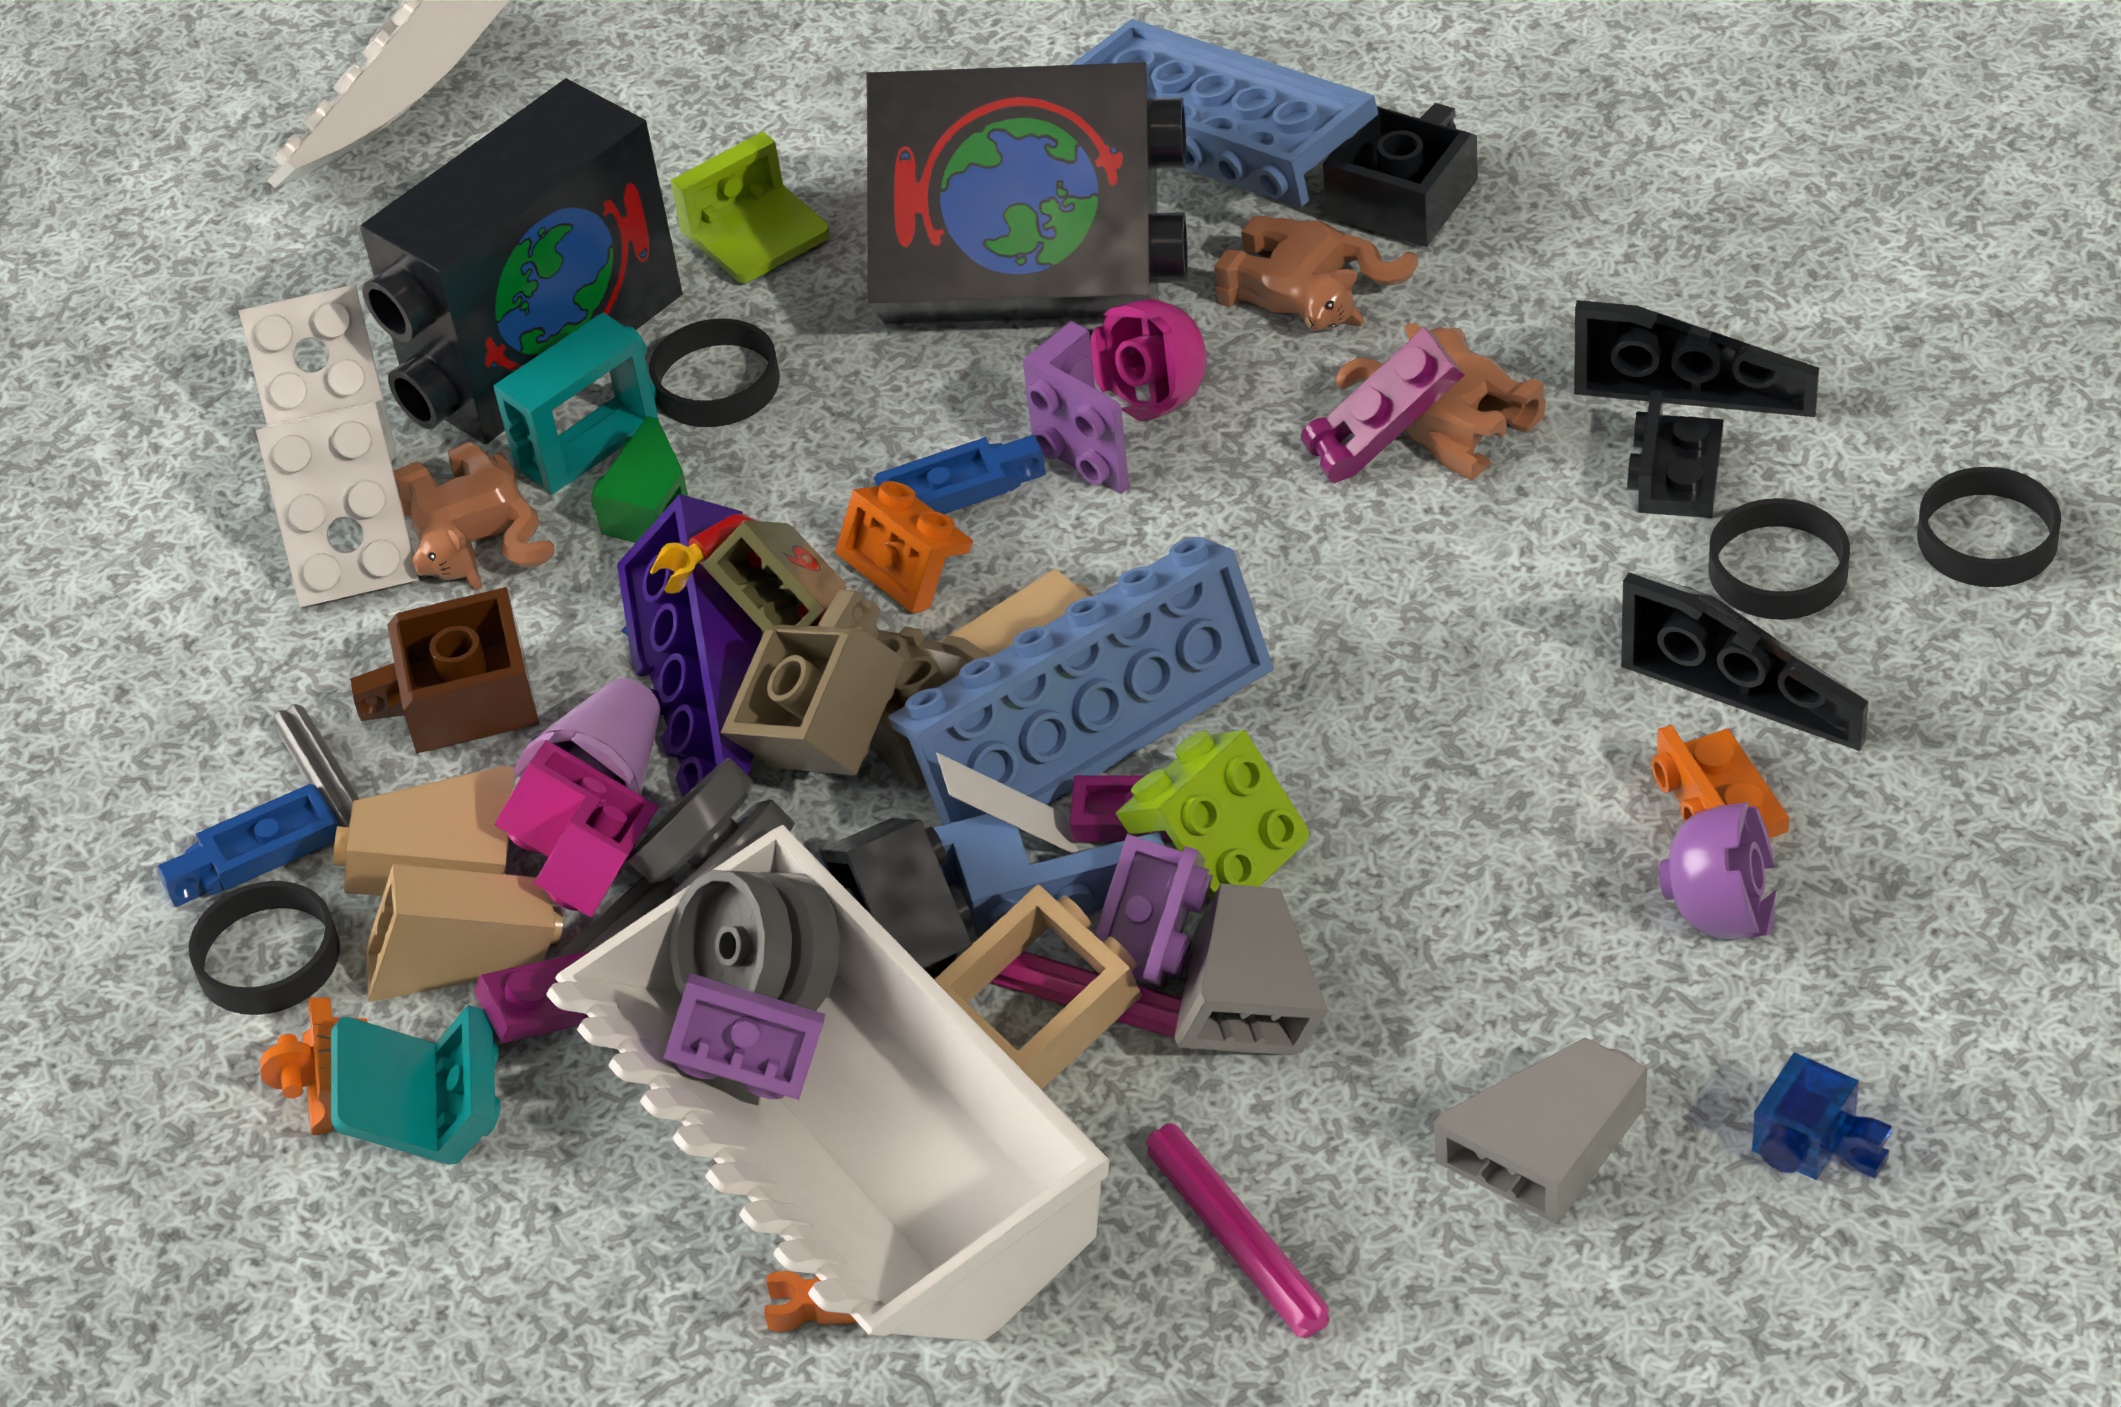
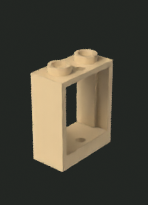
[934,884,1142,1090]

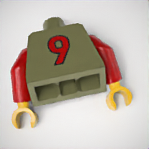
[650,514,847,632]

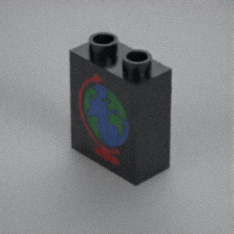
[866,62,1188,324]
[360,78,683,445]

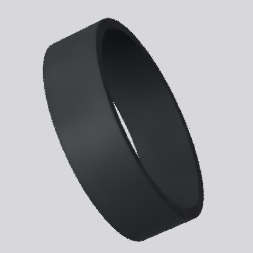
[649,318,780,427]
[1917,467,2061,587]
[1708,498,1850,620]
[188,881,340,1015]

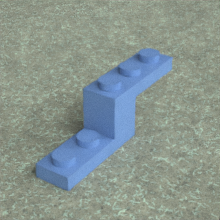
[819,814,1164,939]

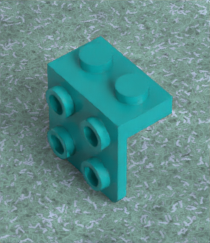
[331,1005,501,1165]

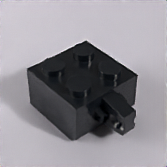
[1323,103,1478,247]
[819,818,973,979]

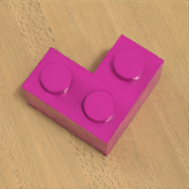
[494,740,659,917]

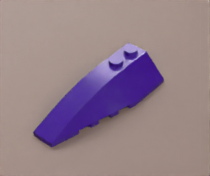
[617,494,762,798]

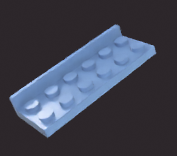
[1071,19,1378,208]
[888,537,1274,825]

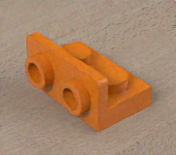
[835,481,973,613]
[1651,725,1789,838]

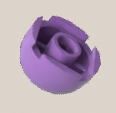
[1659,802,1776,939]

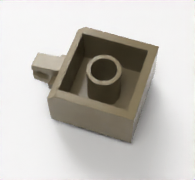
[721,590,905,775]

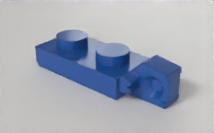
[874,434,1046,514]
[157,783,340,907]

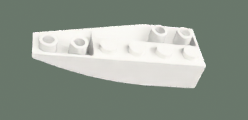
[267,0,509,188]

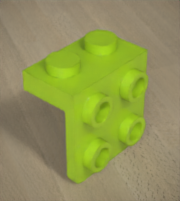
[670,131,830,283]
[1115,730,1309,900]

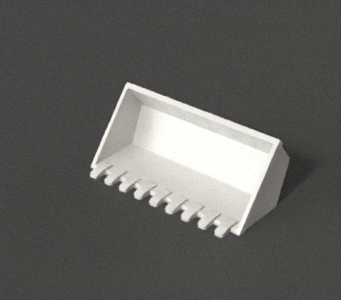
[546,825,1109,1341]

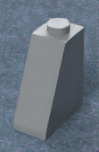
[1175,884,1328,1055]
[1434,1037,1647,1225]

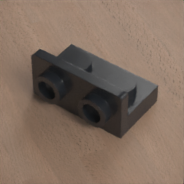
[1627,390,1724,518]

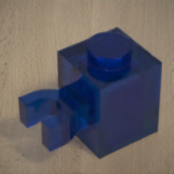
[1752,1052,1892,1180]

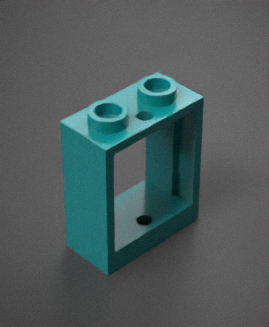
[493,312,659,495]

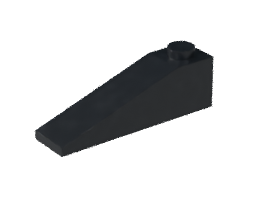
[1574,300,1819,417]
[1621,572,1869,751]

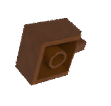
[350,587,540,754]

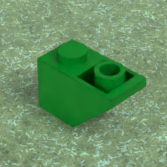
[591,416,688,543]

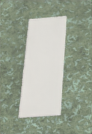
[936,752,1078,854]

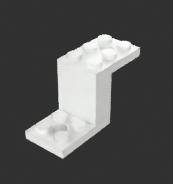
[238,284,420,607]

